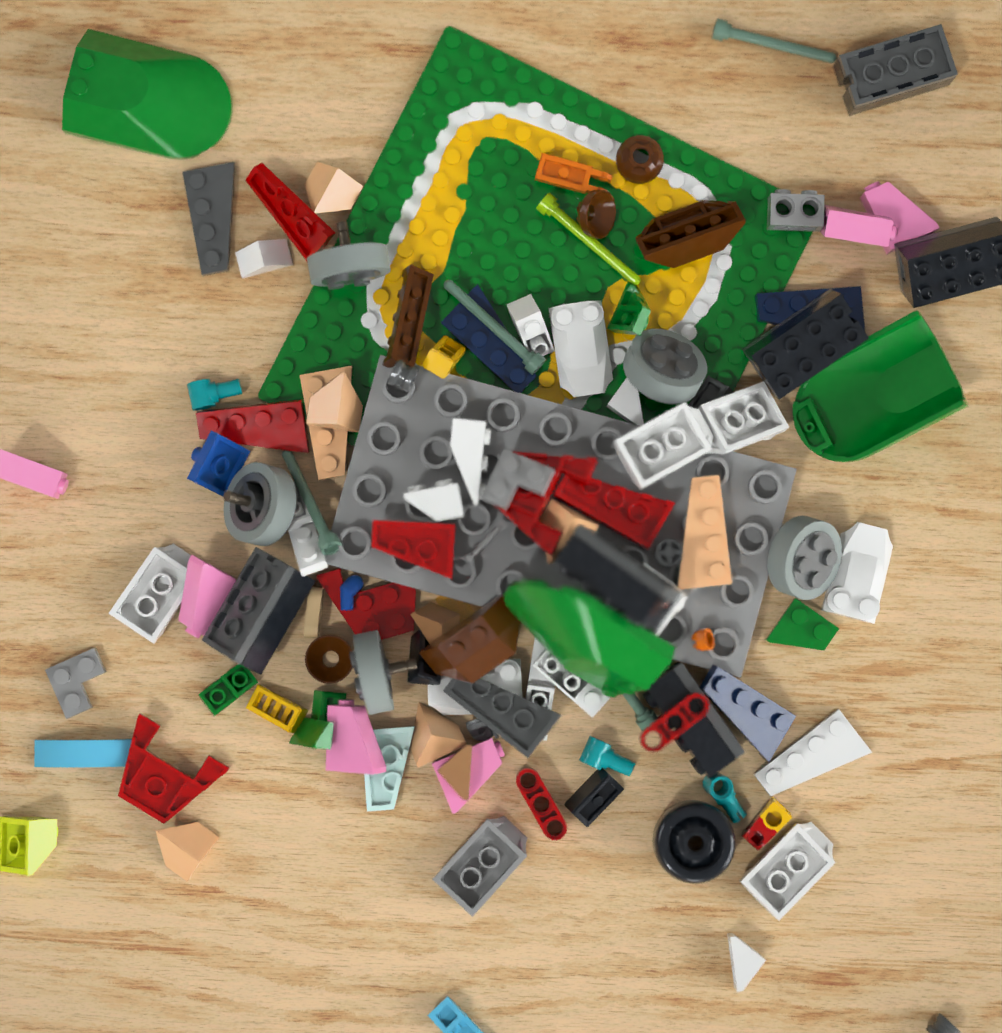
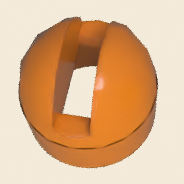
[691,628,714,651]

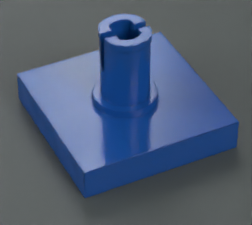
[187,430,250,496]

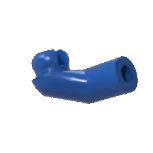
[340,575,364,611]

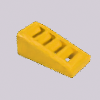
[422,335,467,379]
[246,684,308,733]

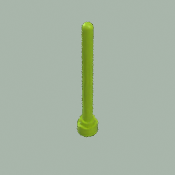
[536,192,641,285]

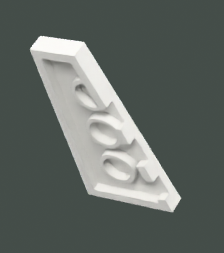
[753,709,872,796]

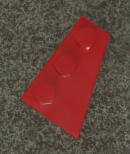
[371,520,455,579]

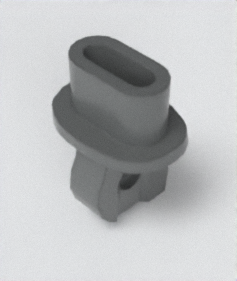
[466,719,499,741]

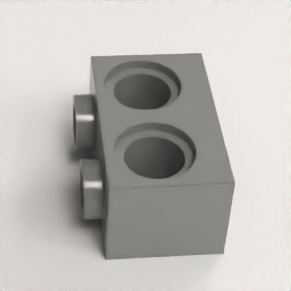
[767,189,825,232]

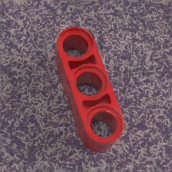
[639,693,709,752]
[516,767,567,840]

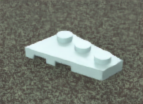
[364,726,415,812]

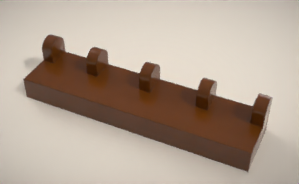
[383,264,434,368]

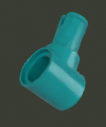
[187,379,242,411]
[579,736,635,776]
[703,772,747,823]

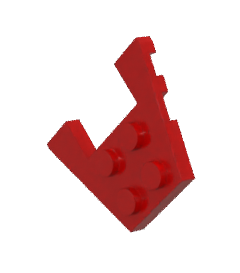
[494,451,598,557]
[316,569,416,640]
[118,713,229,824]

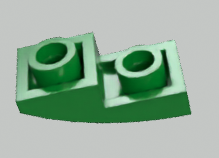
[198,664,258,717]

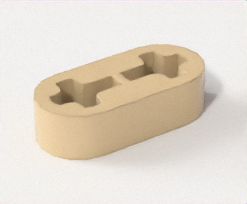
[304,587,324,638]

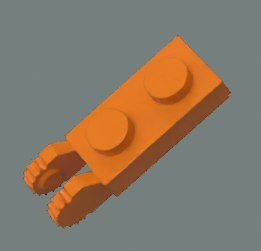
[535,153,613,194]

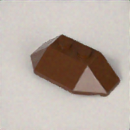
[635,200,746,268]
[419,591,521,683]

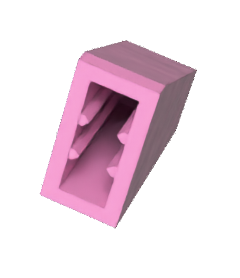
[860,181,939,255]
[820,205,896,247]
[0,449,69,499]
[178,554,237,639]
[326,699,386,774]
[432,737,505,813]

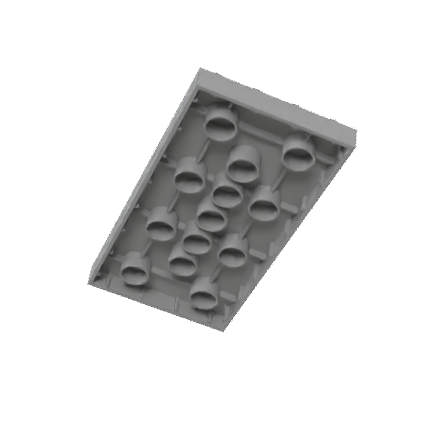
[325,355,797,678]

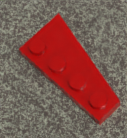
[245,163,336,261]
[196,399,309,453]
[553,475,676,550]

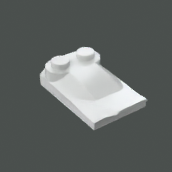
[549,300,613,397]
[698,381,789,455]
[613,402,714,490]
[821,522,893,624]
[108,544,191,644]
[428,659,522,715]
[739,822,836,920]

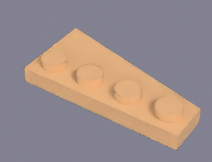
[300,366,353,481]
[677,475,732,590]

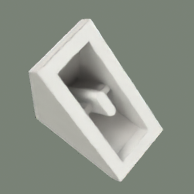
[235,239,293,279]
[607,378,644,426]
[727,933,766,992]

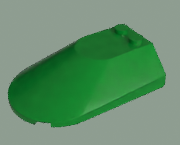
[62,29,232,160]
[793,310,968,462]
[504,581,675,697]

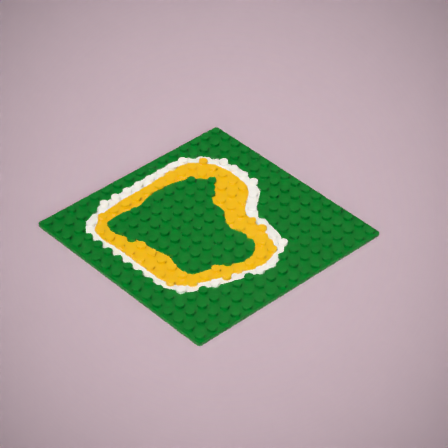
[258,26,815,447]

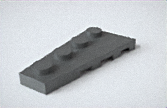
[182,162,235,276]
[443,678,562,758]

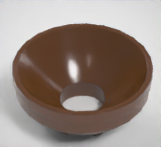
[616,135,664,184]
[577,190,616,239]
[305,635,353,684]

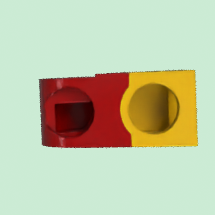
[741,797,792,851]

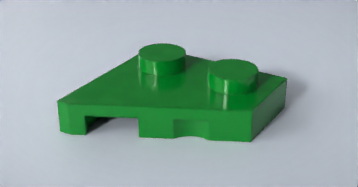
[607,282,651,335]
[765,598,839,651]

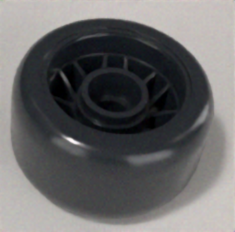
[653,800,736,884]

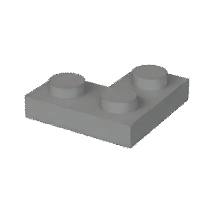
[481,449,555,510]
[45,648,106,719]

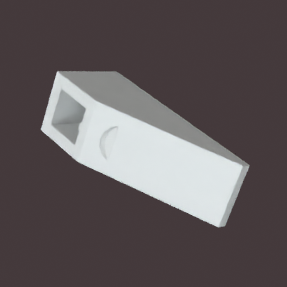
[450,418,491,505]
[532,649,610,718]

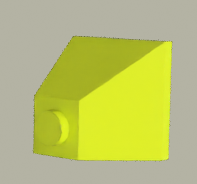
[0,816,58,875]

